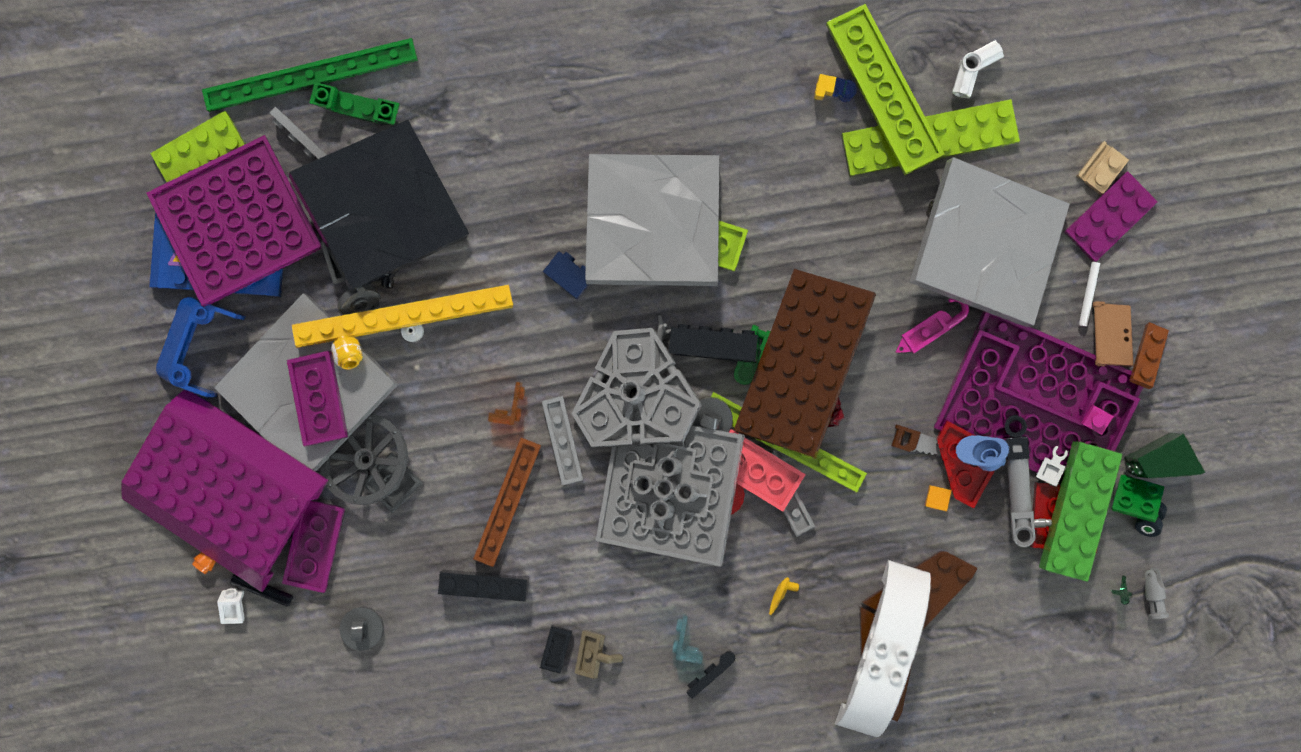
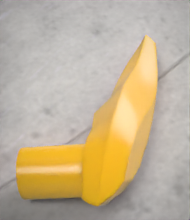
[769,577,799,615]

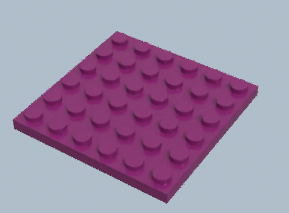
[146,135,322,307]

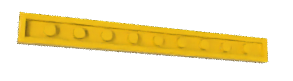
[292,285,513,348]

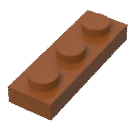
[1129,322,1169,390]

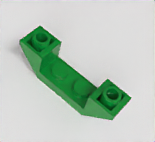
[309,82,400,125]

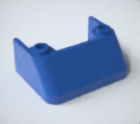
[156,297,246,397]

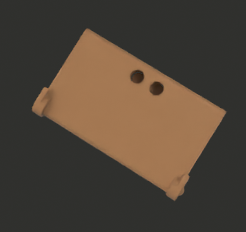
[1093,301,1133,367]

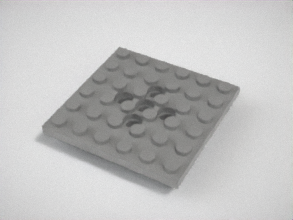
[596,426,745,567]

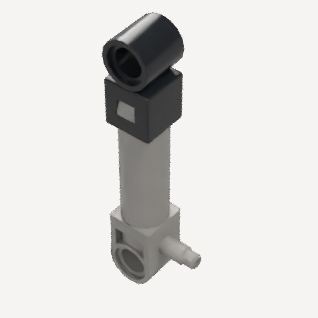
[1003,415,1052,547]

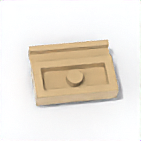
[1076,141,1129,195]

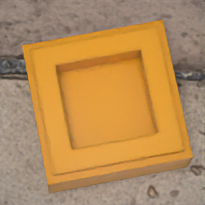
[925,485,952,511]

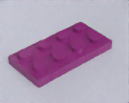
[1064,171,1157,262]
[287,351,348,446]
[282,500,345,593]

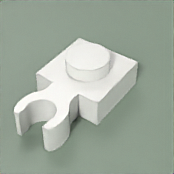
[1035,446,1068,487]

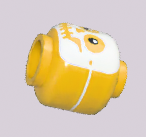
[331,335,363,369]

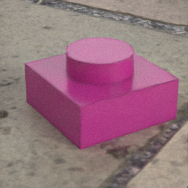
[1081,405,1114,435]

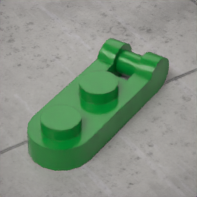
[734,324,771,385]

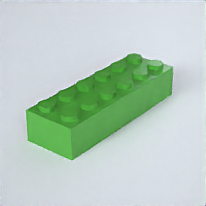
[1039,441,1123,582]

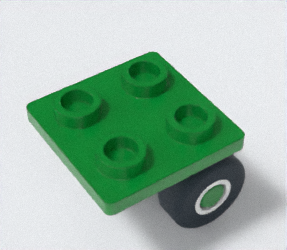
[1111,475,1167,537]

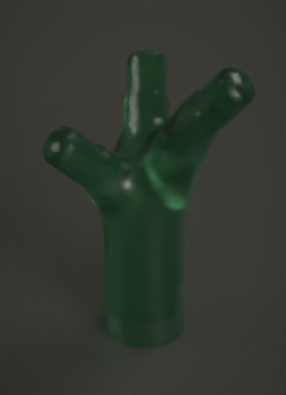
[1112,575,1132,605]

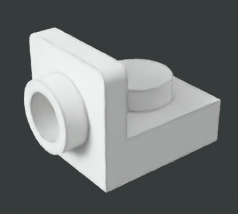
[217,588,245,624]

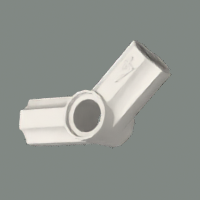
[952,40,1004,98]

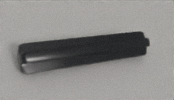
[230,574,293,607]

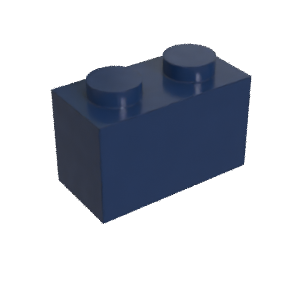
[543,251,590,300]

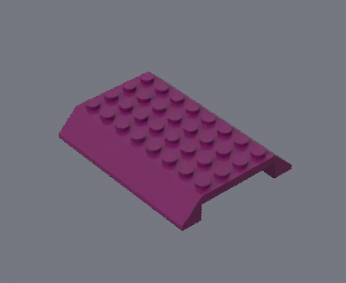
[121,389,329,592]

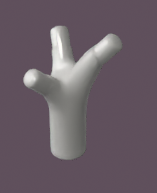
[657,315,671,342]

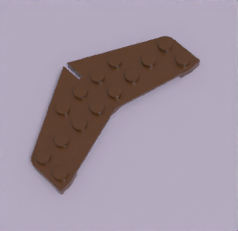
[859,551,977,722]

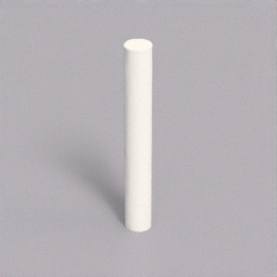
[1079,262,1100,327]

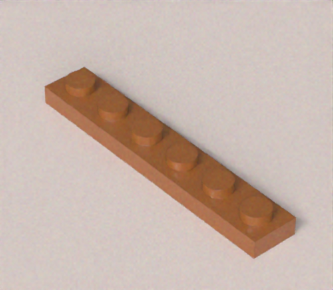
[473,437,541,567]

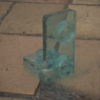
[672,614,703,664]

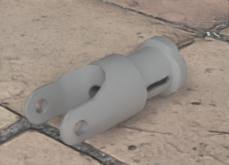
[1145,568,1169,619]

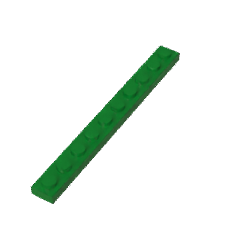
[202,38,418,112]

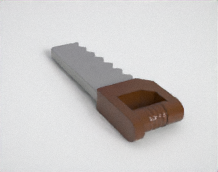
[891,424,941,456]

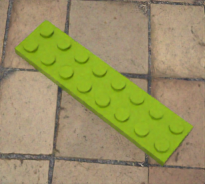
[826,4,945,176]
[841,99,1020,177]

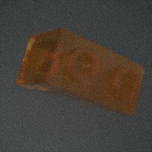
[488,382,525,425]

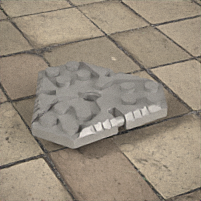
[571,328,702,448]

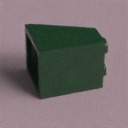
[1124,433,1205,478]

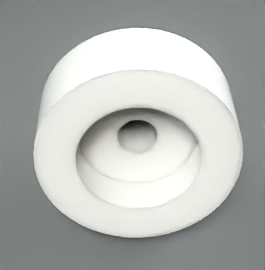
[401,325,424,342]

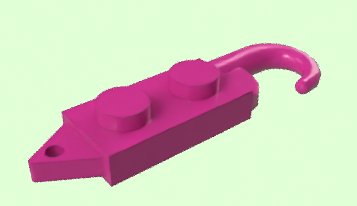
[895,298,969,354]

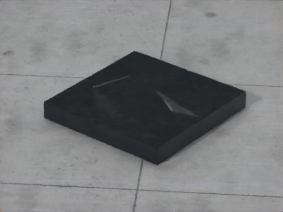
[289,119,469,293]

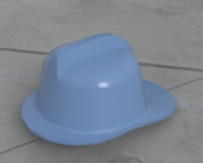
[956,436,1009,471]

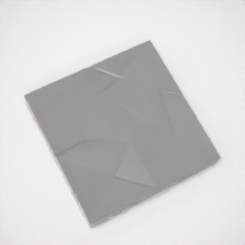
[585,154,719,286]
[910,157,1070,327]
[214,293,399,472]

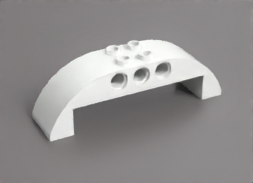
[835,560,931,737]

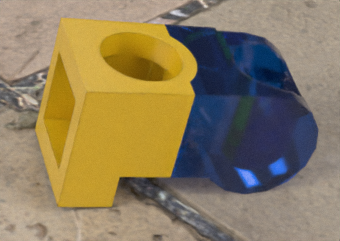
[814,74,857,102]

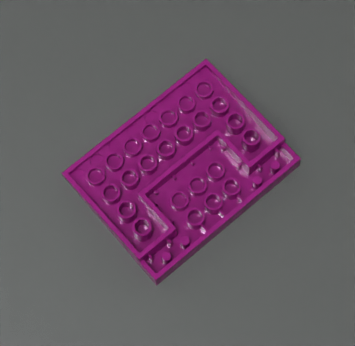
[934,311,1143,483]

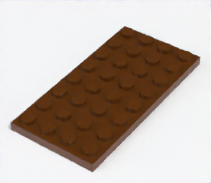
[734,269,876,459]

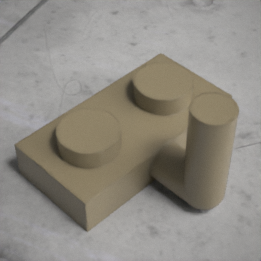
[575,630,623,679]

